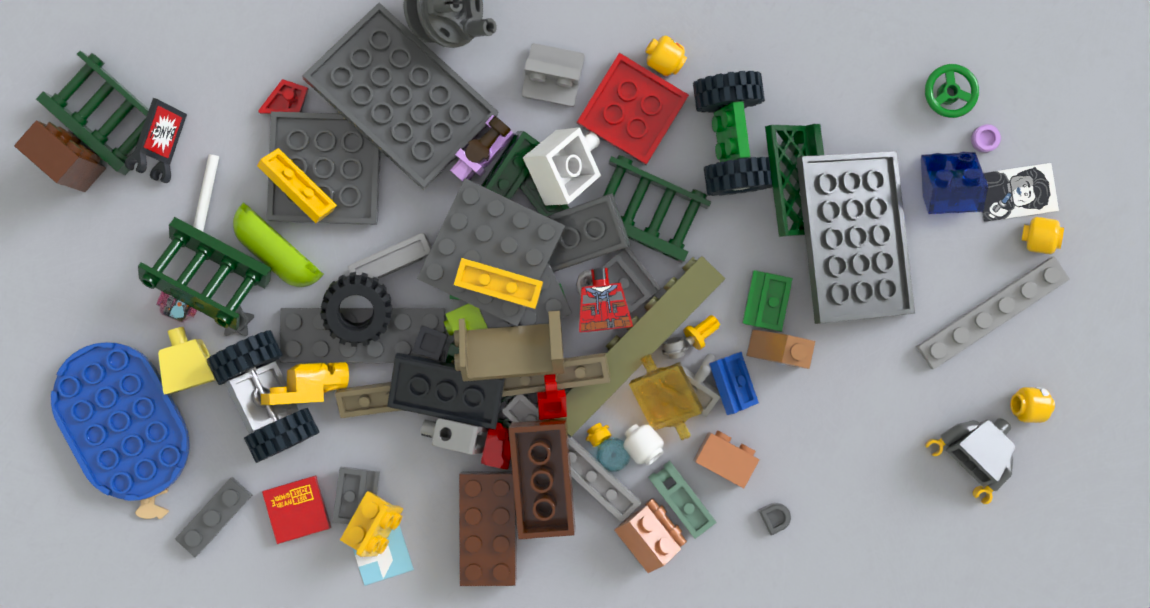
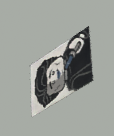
[977,163,1059,222]

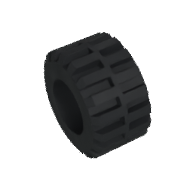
[320,272,392,347]

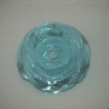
[597,437,630,472]

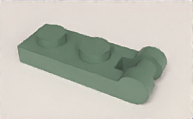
[648,460,717,539]

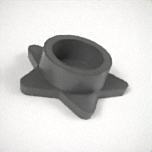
[224,305,254,337]

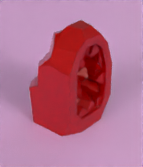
[481,423,511,470]

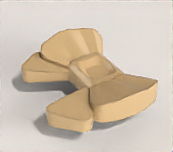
[135,488,169,519]

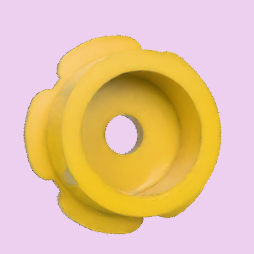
[586,423,612,447]

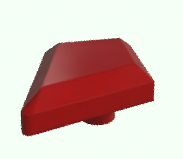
[258,79,309,114]

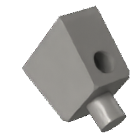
[421,418,489,455]

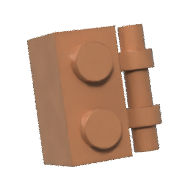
[614,498,687,573]

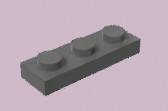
[175,477,253,557]

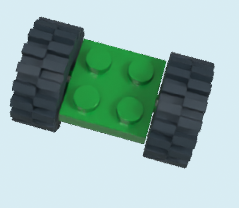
[693,71,772,196]

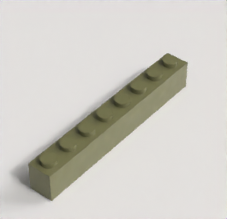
[554,256,725,437]

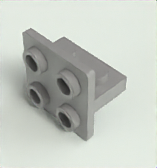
[521,43,584,107]

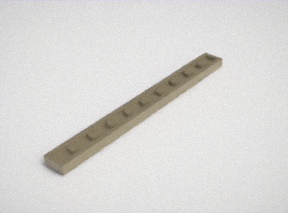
[335,353,611,418]

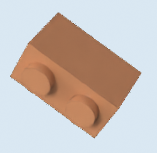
[693,430,760,489]

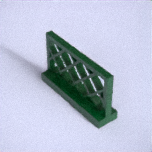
[765,124,824,237]

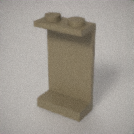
[454,311,565,381]

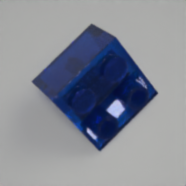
[921,152,988,214]

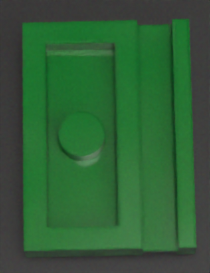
[742,270,793,332]

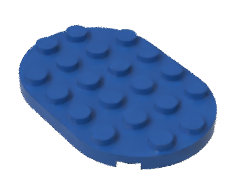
[51,342,190,501]

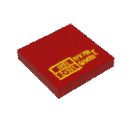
[262,475,331,544]

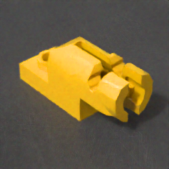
[261,362,349,405]

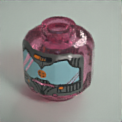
[156,289,197,323]

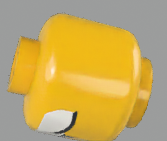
[1010,387,1055,423]

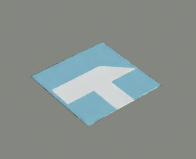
[353,524,414,586]

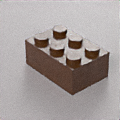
[14,120,106,192]

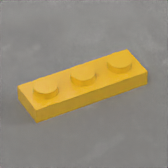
[257,148,337,223]
[454,258,543,309]

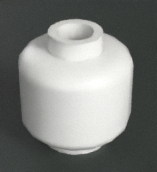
[623,424,664,466]

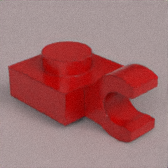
[537,374,567,420]

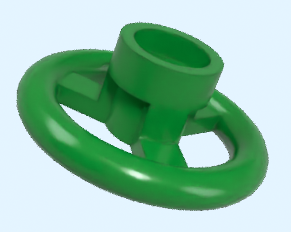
[925,64,979,118]

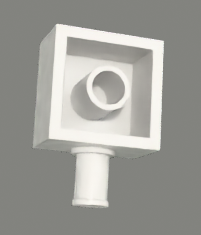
[523,128,601,205]

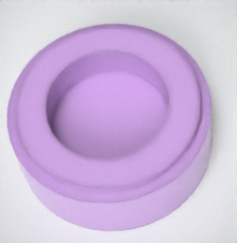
[971,124,1001,153]

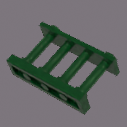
[36,51,149,175]
[602,155,711,263]
[138,217,272,330]

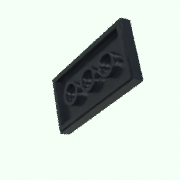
[387,353,506,430]

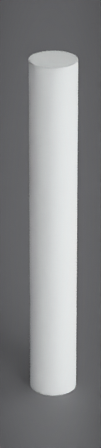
[193,154,219,231]

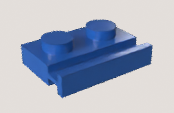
[709,352,759,415]

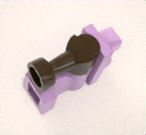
[450,115,514,181]

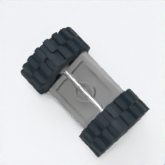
[207,330,320,463]

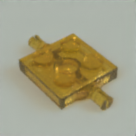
[629,354,703,440]

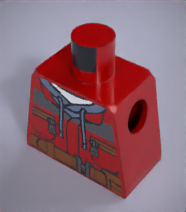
[579,268,633,333]

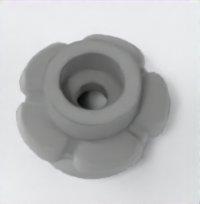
[662,337,688,359]

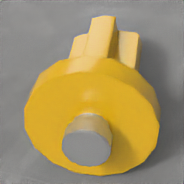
[683,315,720,350]

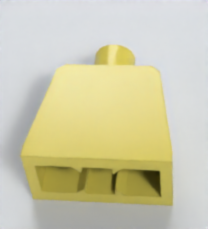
[158,327,216,395]

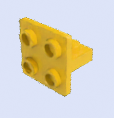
[340,491,403,557]

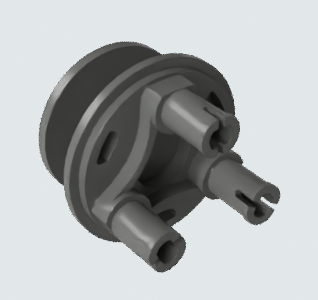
[403,0,497,48]

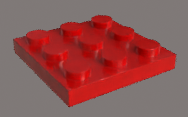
[577,53,689,165]

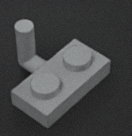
[661,354,720,417]

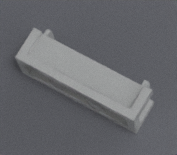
[348,233,432,279]

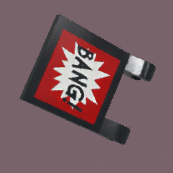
[125,98,187,183]

